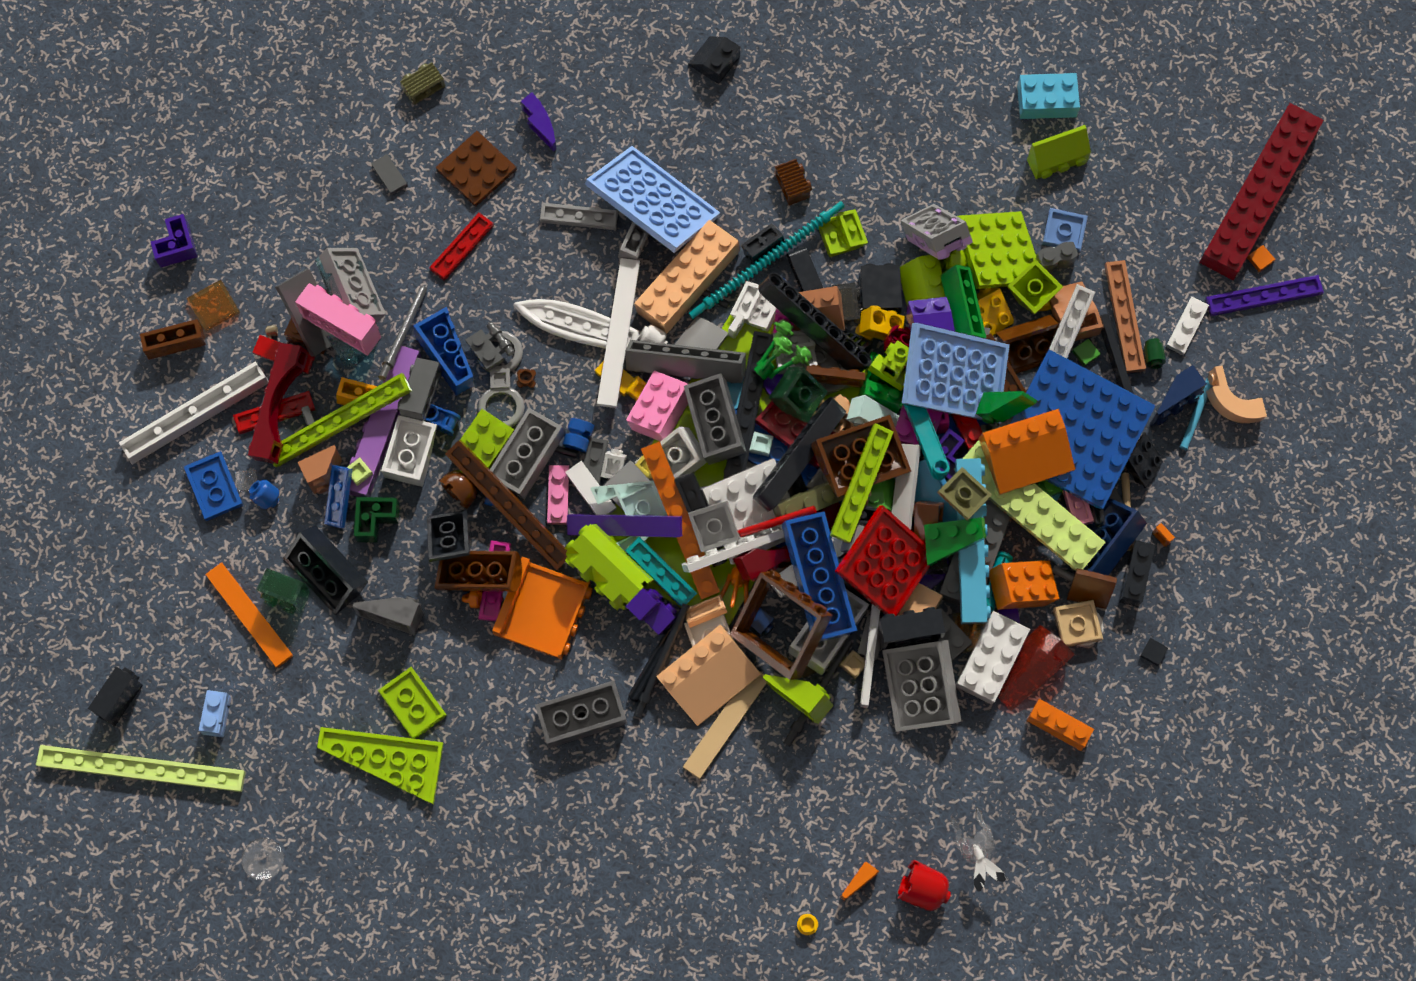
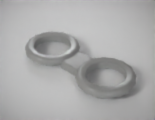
[477,331,525,428]

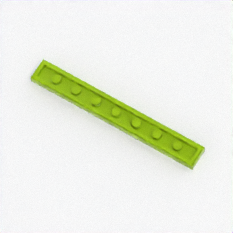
[273,373,412,467]

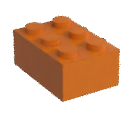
[989,560,1059,610]

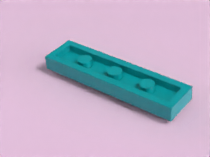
[625,537,697,607]

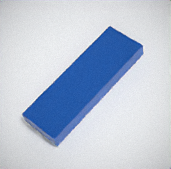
[324,465,353,528]

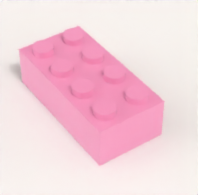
[295,283,381,356]

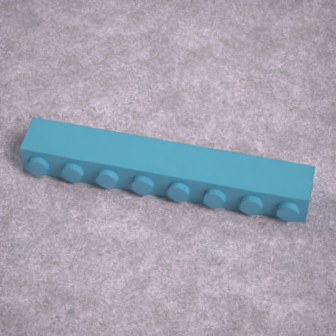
[955,458,991,624]

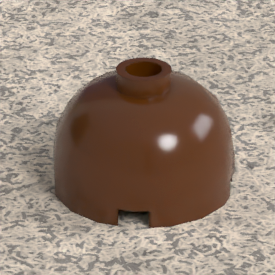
[439,470,478,510]

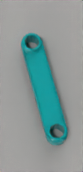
[903,404,950,480]

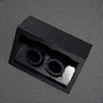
[878,607,946,651]

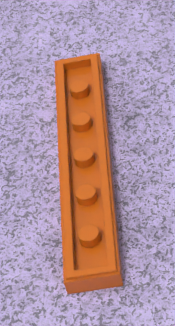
[205,562,293,668]

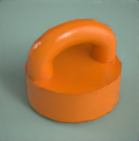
[462,591,482,609]

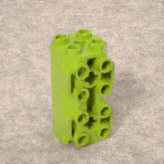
[565,524,654,610]

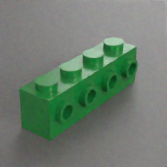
[941,265,986,339]

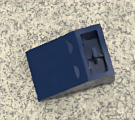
[1150,365,1207,427]

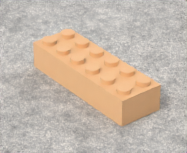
[634,220,740,334]

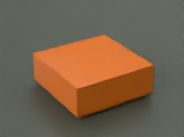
[1247,245,1275,272]
[1152,523,1175,547]

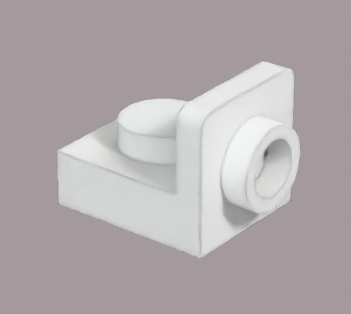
[601,449,627,479]

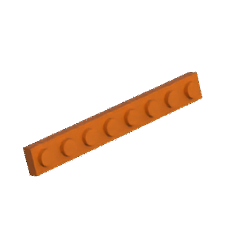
[641,441,720,600]

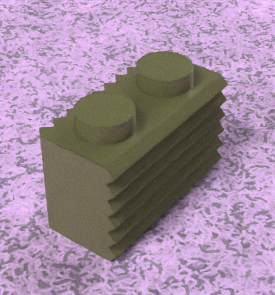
[400,62,445,105]

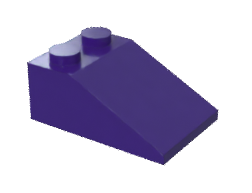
[906,297,955,332]

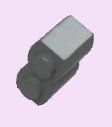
[1035,242,1078,273]

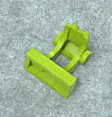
[868,340,909,391]

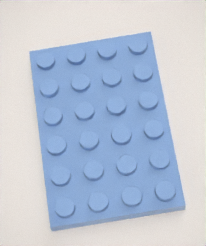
[585,146,720,253]
[902,323,1009,423]

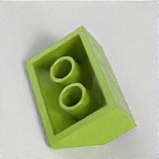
[1027,125,1091,179]
[900,255,945,306]

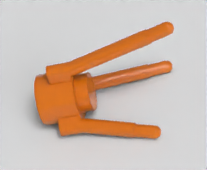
[720,567,749,608]

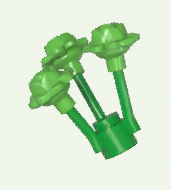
[754,319,812,380]

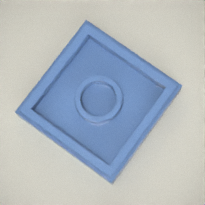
[1042,208,1088,253]

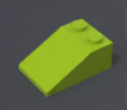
[763,674,834,724]

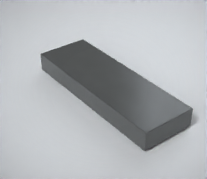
[577,437,609,495]

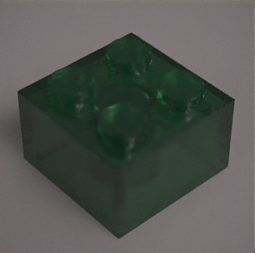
[257,568,310,615]

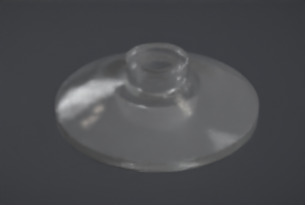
[242,838,284,880]

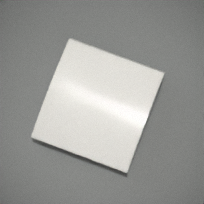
[730,281,778,332]

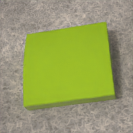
[819,209,868,257]

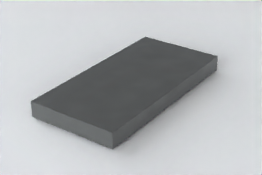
[275,268,340,357]

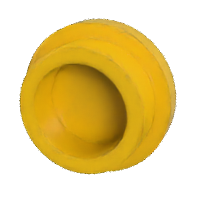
[797,914,818,935]

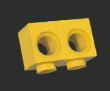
[859,306,905,340]

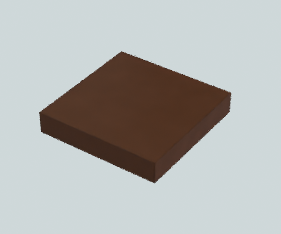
[1067,568,1117,609]

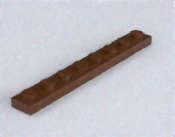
[445,439,567,570]

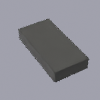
[371,154,408,195]

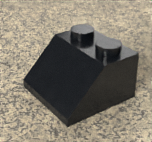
[688,36,741,84]

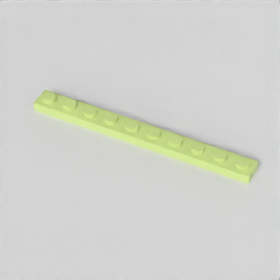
[36,745,246,792]

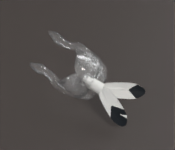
[951,807,1006,892]

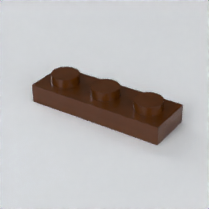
[803,365,865,388]

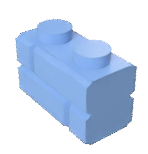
[199,690,231,737]

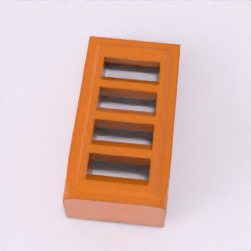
[840,862,879,900]

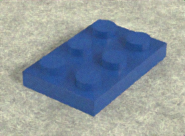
[184,451,244,521]

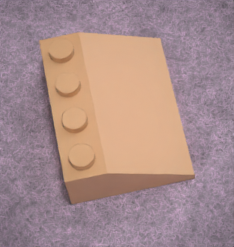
[656,625,762,726]

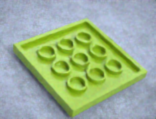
[957,211,1036,289]

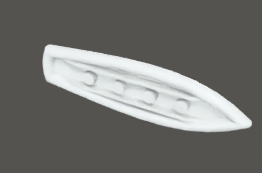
[513,299,639,349]

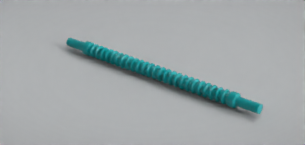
[688,201,845,319]

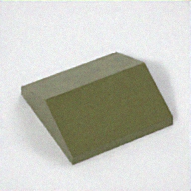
[937,467,992,521]

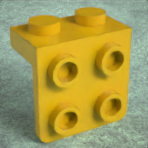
[977,287,1014,335]

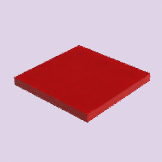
[835,505,930,616]

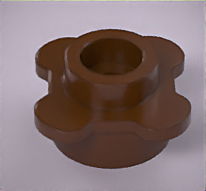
[516,369,536,388]

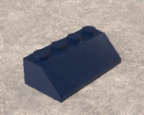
[1061,498,1147,575]

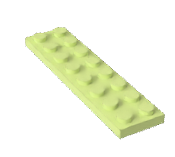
[954,440,1105,571]

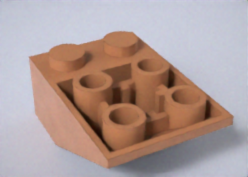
[1049,282,1103,341]

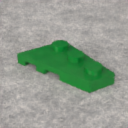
[924,517,986,566]

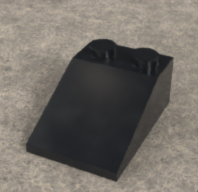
[427,510,472,562]

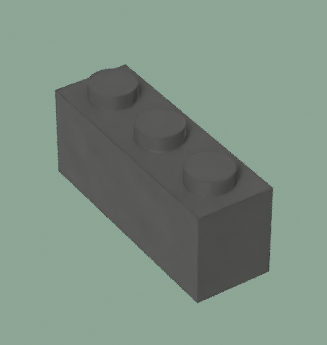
[397,358,442,421]

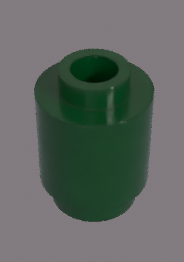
[1144,338,1166,369]

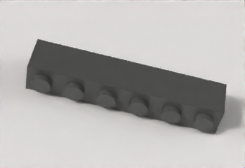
[625,340,746,383]

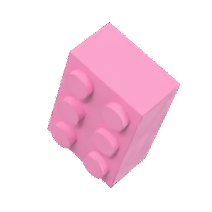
[626,371,688,441]

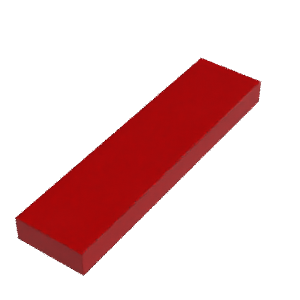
[429,213,494,281]
[233,391,315,435]

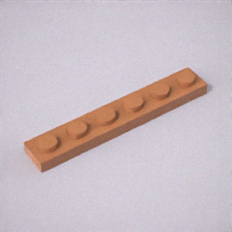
[1105,260,1146,373]

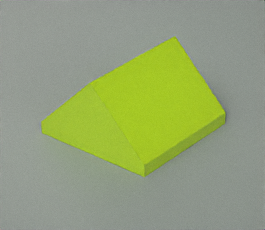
[1007,259,1063,314]

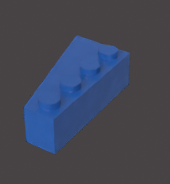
[413,307,473,396]

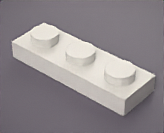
[1166,296,1209,355]

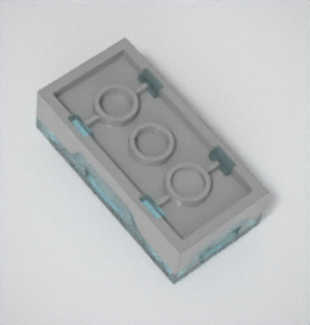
[315,248,386,323]

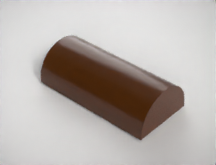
[434,551,522,592]

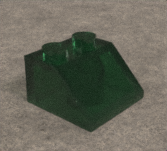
[769,366,828,423]

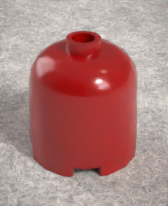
[897,860,951,911]

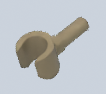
[265,325,278,339]

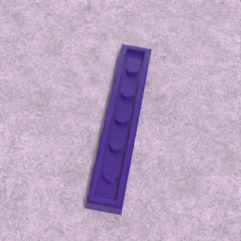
[1205,275,1324,317]
[567,514,683,537]

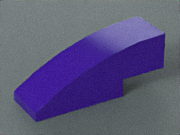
[521,92,557,152]

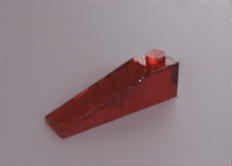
[997,625,1075,711]

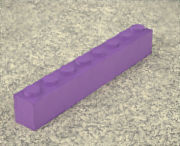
[349,346,421,497]

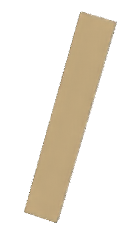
[683,671,767,779]

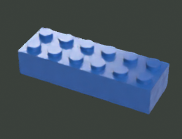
[781,512,857,642]

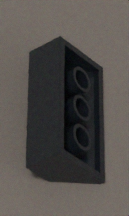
[283,525,368,615]

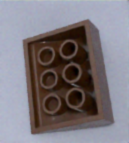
[811,415,911,498]

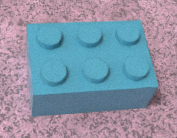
[1017,73,1080,119]

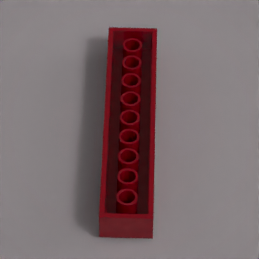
[1199,103,1324,280]

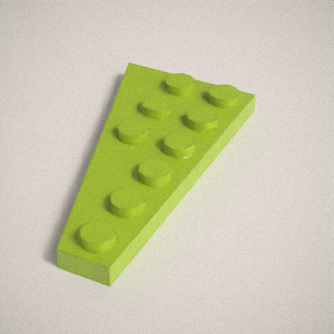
[317,727,444,805]

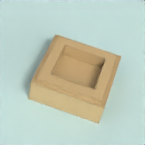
[840,650,865,679]

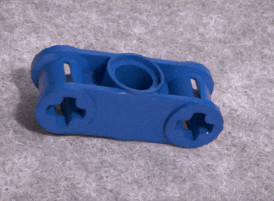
[425,404,461,436]

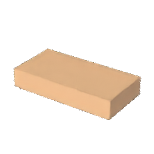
[686,595,728,628]

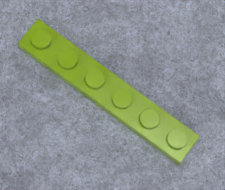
[830,423,894,543]

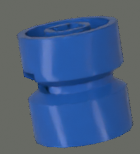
[562,418,595,453]

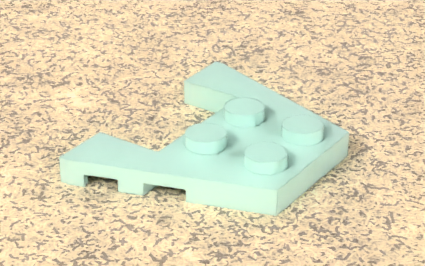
[590,481,668,551]

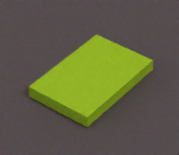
[378,667,447,739]

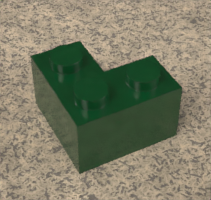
[354,497,400,543]

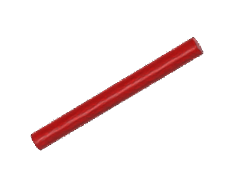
[738,505,817,537]

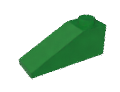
[976,391,1037,424]

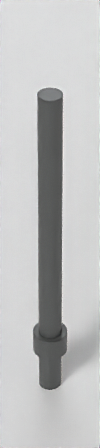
[378,286,427,381]

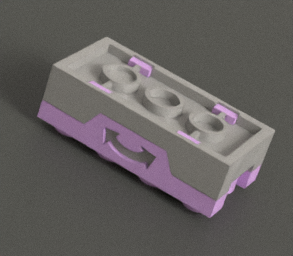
[901,204,973,259]

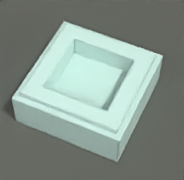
[750,432,774,457]

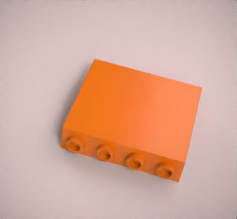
[492,557,593,660]

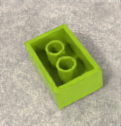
[461,409,514,469]

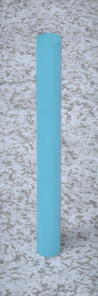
[1180,378,1212,450]

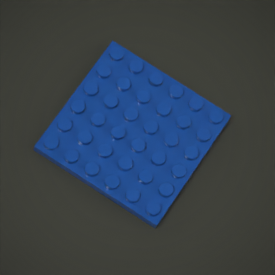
[1010,349,1156,510]

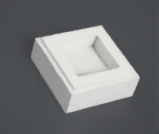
[728,313,745,339]

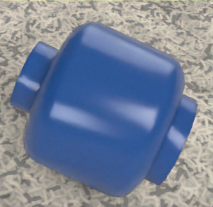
[249,480,279,509]

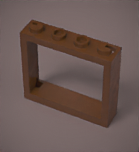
[730,570,833,680]

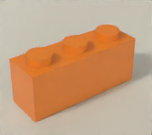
[1026,699,1094,751]

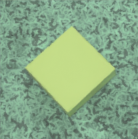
[347,458,373,486]

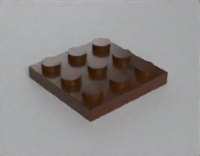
[436,131,517,207]

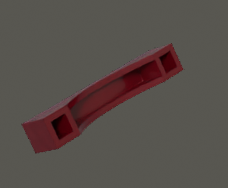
[248,343,309,464]
[733,502,841,582]

